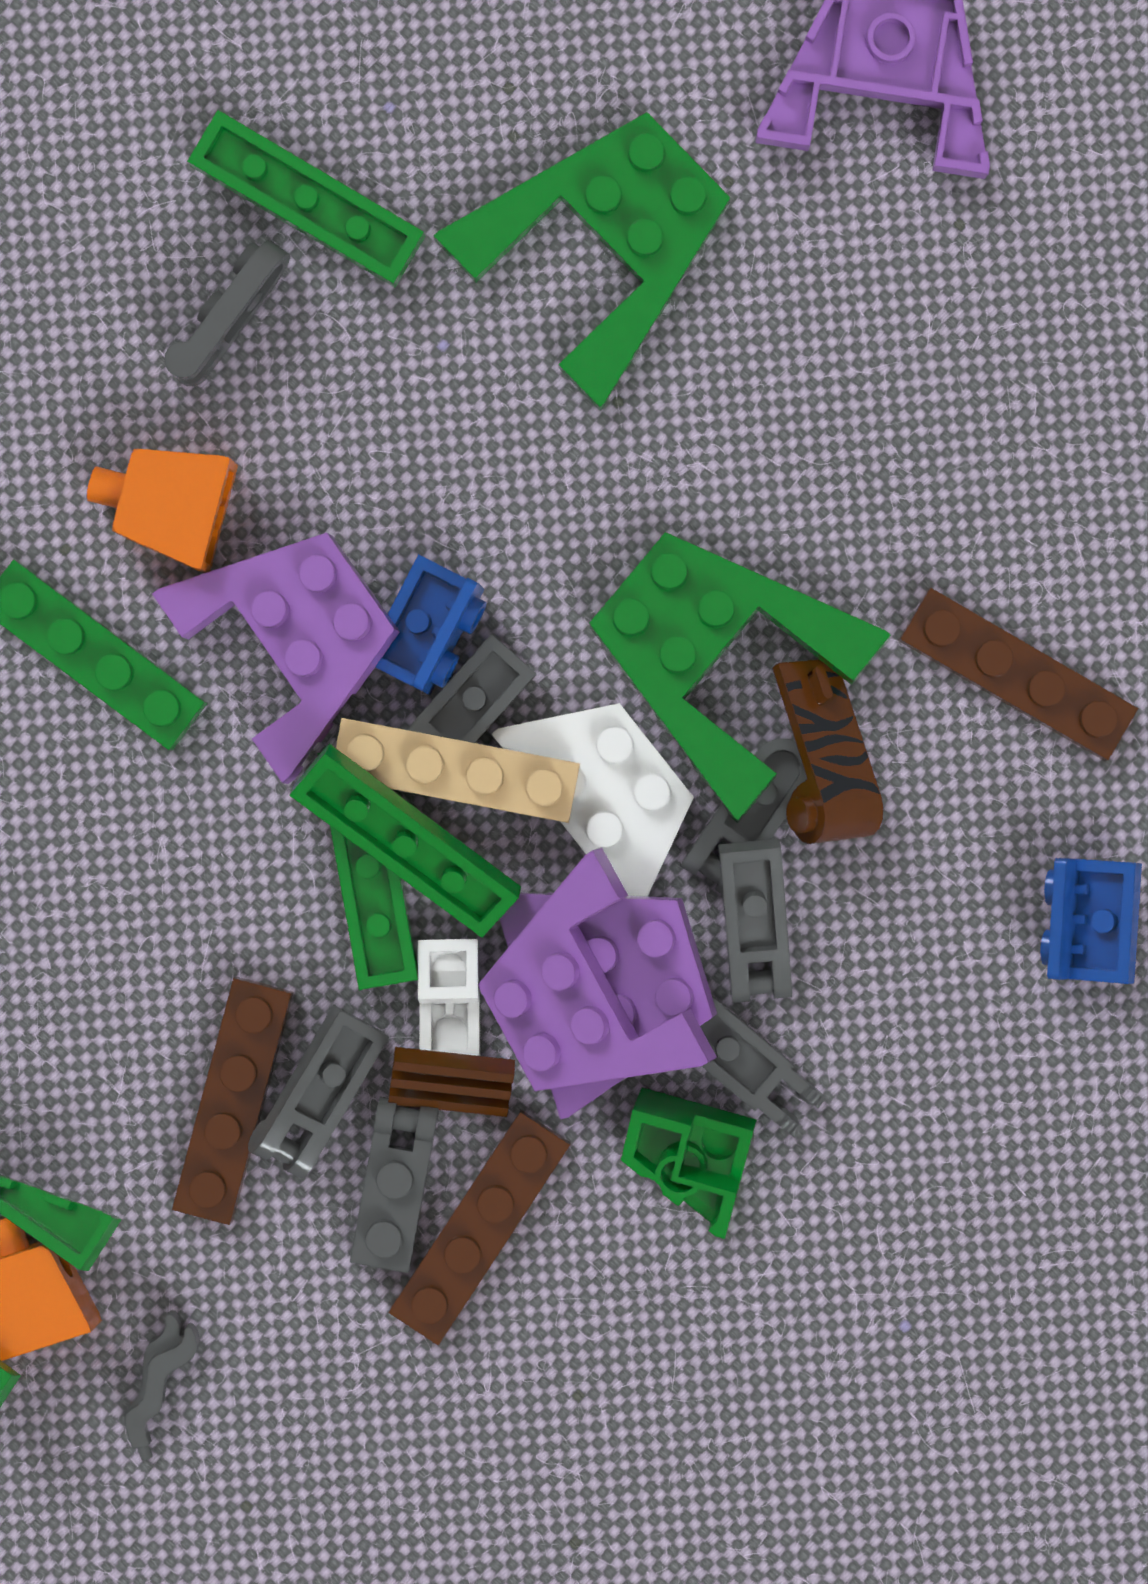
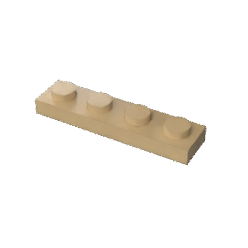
[336,718,580,823]

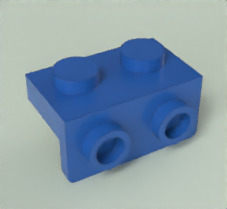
[375,554,487,695]
[1040,858,1142,984]

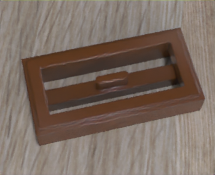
[388,1047,515,1117]

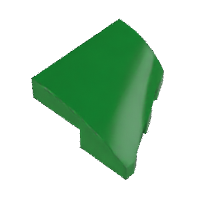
[621,1087,757,1239]

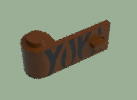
[772,659,883,844]

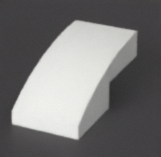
[418,939,481,1056]

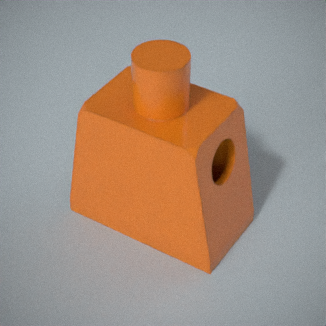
[87,449,238,573]
[0,1216,102,1361]

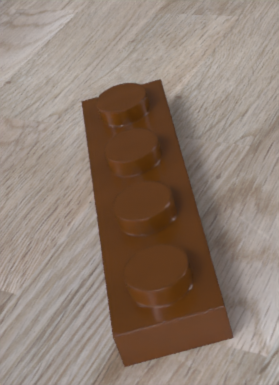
[898,588,1139,761]
[172,977,294,1225]
[388,1110,571,1346]

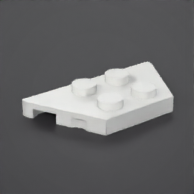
[492,703,694,897]

